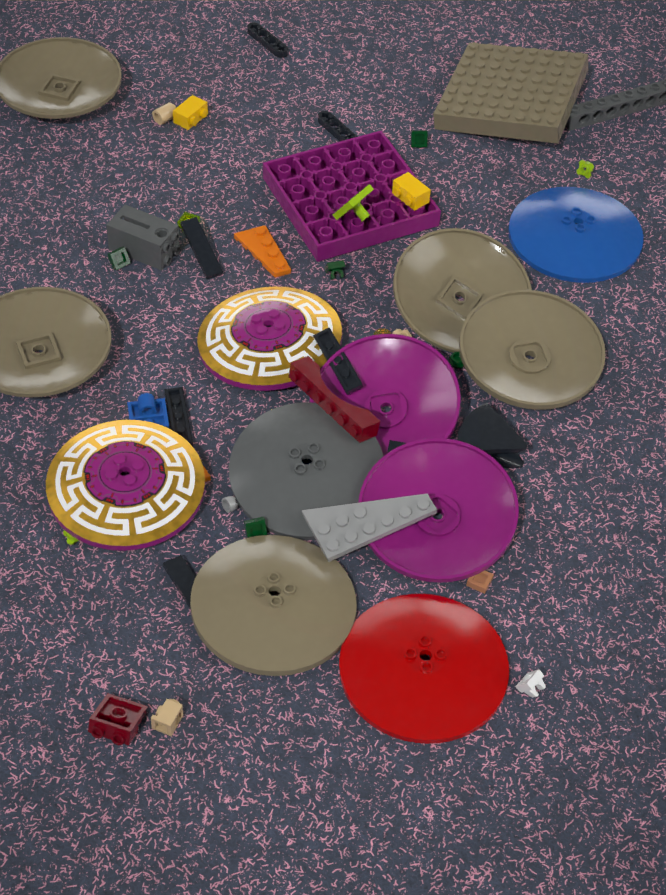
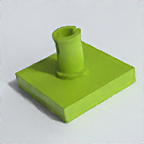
[333,184,374,222]

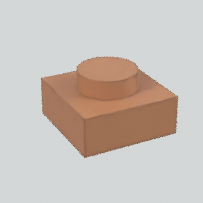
[466,570,494,594]

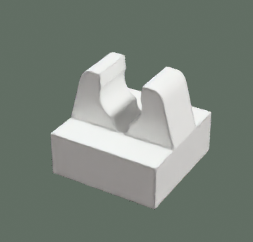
[515,669,546,698]

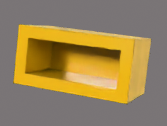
[173,95,208,130]
[392,172,431,211]

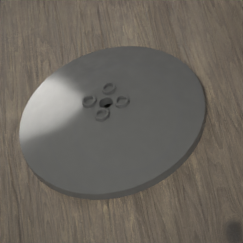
[229,402,383,540]

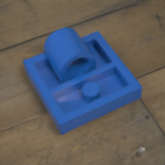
[127,393,169,428]

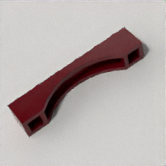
[288,356,380,443]

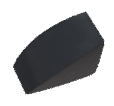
[457,403,527,468]

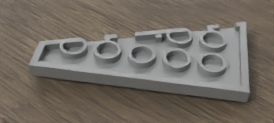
[302,494,437,562]

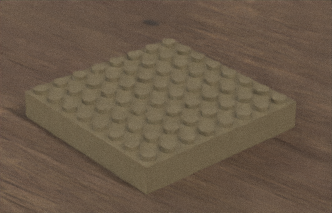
[433,42,588,144]

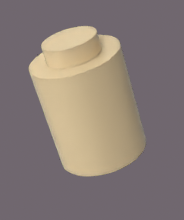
[152,102,177,125]

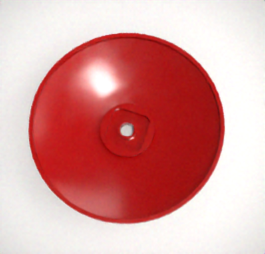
[339,594,509,744]

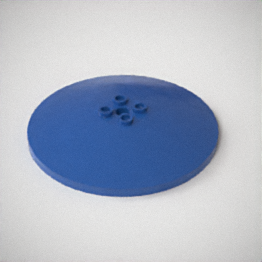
[508,187,643,283]

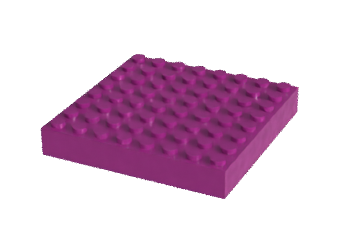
[263,130,441,262]

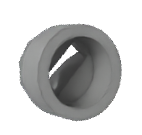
[222,496,239,513]

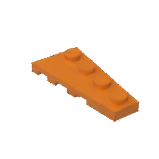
[234,225,291,278]

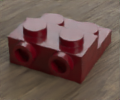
[88,693,148,746]

